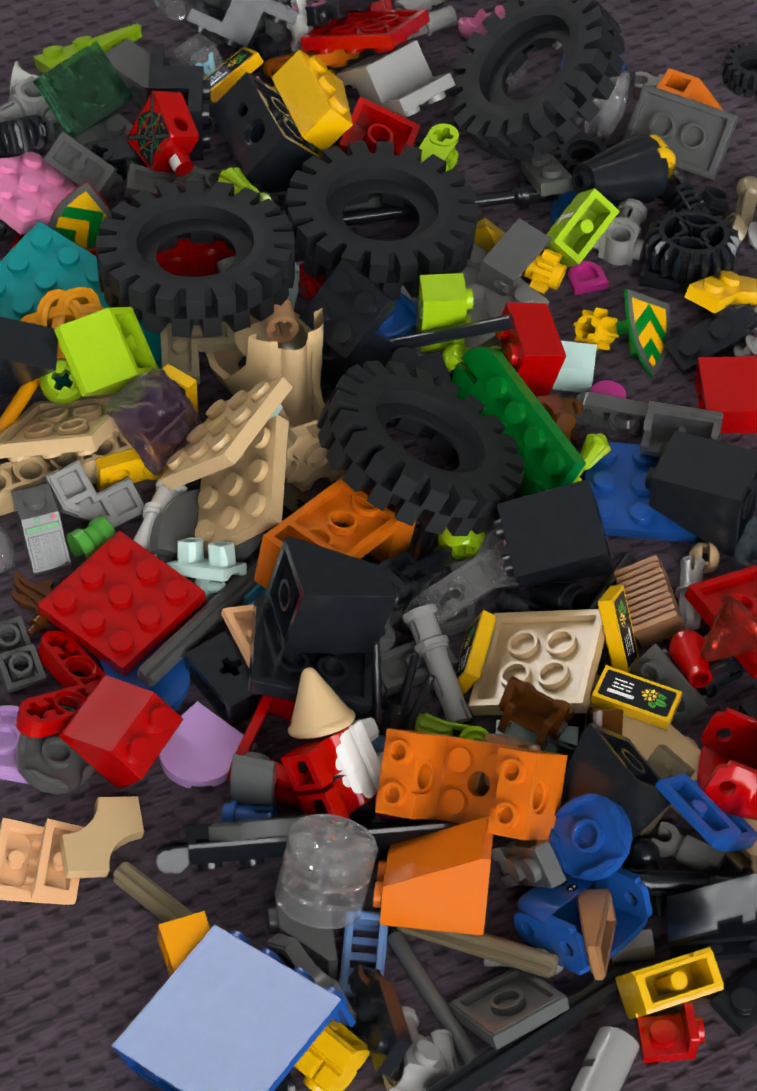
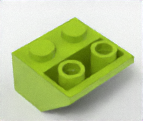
[54,307,159,397]

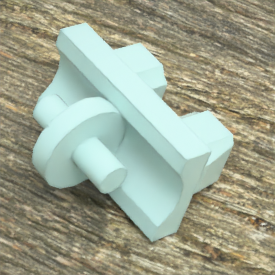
[166,537,247,603]

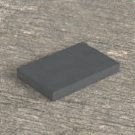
[622,83,739,181]

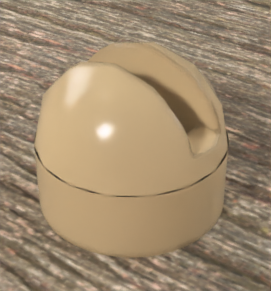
[689,542,720,574]

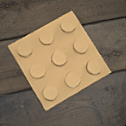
[160,377,293,490]
[0,392,138,462]
[195,415,289,558]
[468,609,605,716]

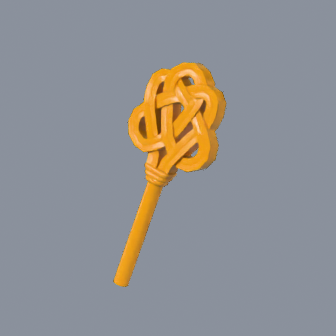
[0,287,105,434]

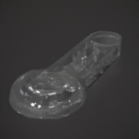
[404,528,519,630]

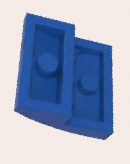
[655,773,757,852]

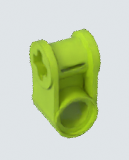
[419,124,459,171]

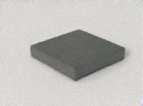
[448,968,570,1050]

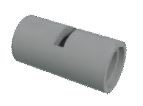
[570,1026,639,1091]

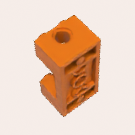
[254,476,417,589]
[375,728,568,840]

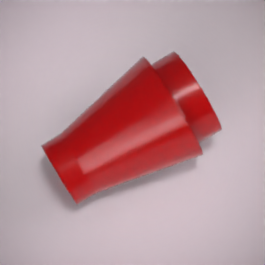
[668,630,713,688]

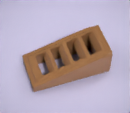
[576,889,617,980]

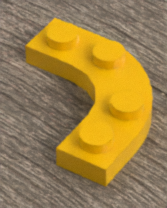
[685,270,757,313]

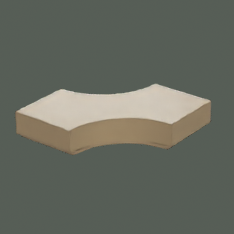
[60,796,144,878]

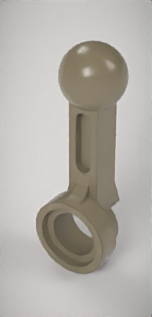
[724,176,757,244]

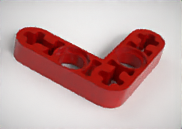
[15,630,106,738]

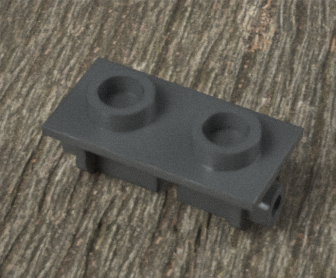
[630,643,709,728]

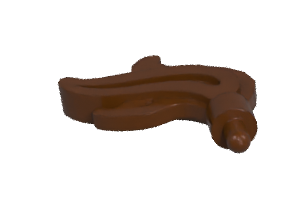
[11,571,54,636]

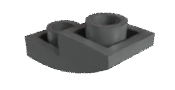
[0,616,47,693]
[231,752,278,807]

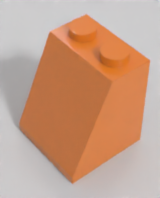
[373,817,493,936]

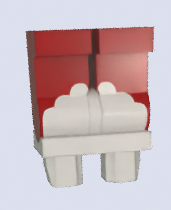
[281,717,383,828]

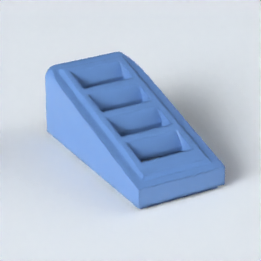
[339,910,388,997]

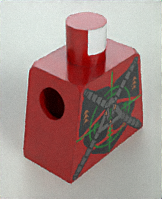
[126,91,199,176]

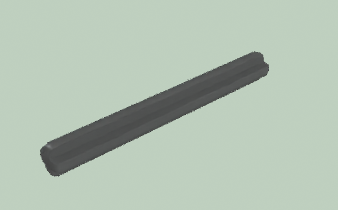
[137,559,258,687]

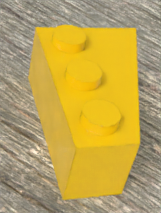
[271,50,353,151]

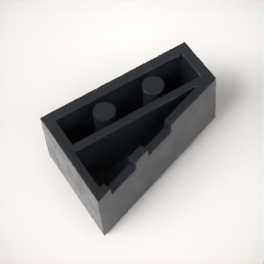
[0,317,58,395]
[667,873,757,961]

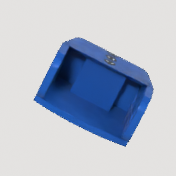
[513,867,653,975]

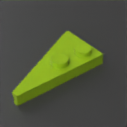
[33,23,143,83]

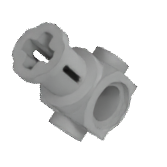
[0,76,55,122]
[592,198,648,266]
[382,1007,447,1091]

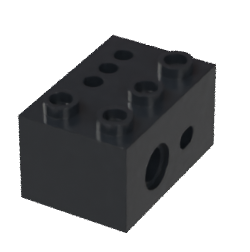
[210,72,322,193]

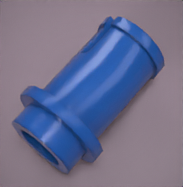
[222,800,276,822]

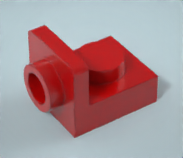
[636,1002,705,1063]

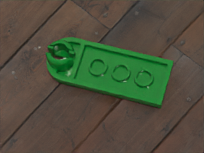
[452,347,586,497]

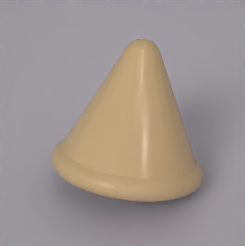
[288,667,356,739]

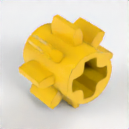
[524,249,567,294]
[573,307,619,351]

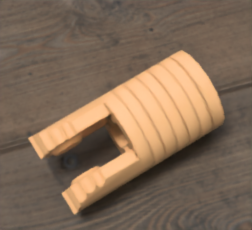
[263,298,299,343]

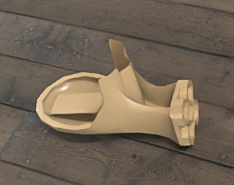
[205,308,347,492]

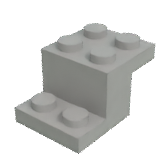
[334,40,455,118]

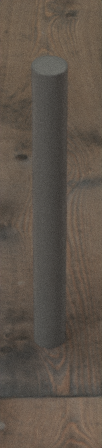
[387,931,479,1064]

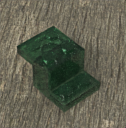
[33,41,134,138]

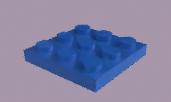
[585,442,697,543]

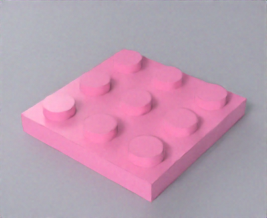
[0,152,79,235]

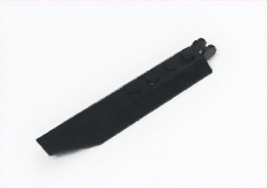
[154,810,510,874]

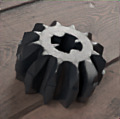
[0,115,48,158]

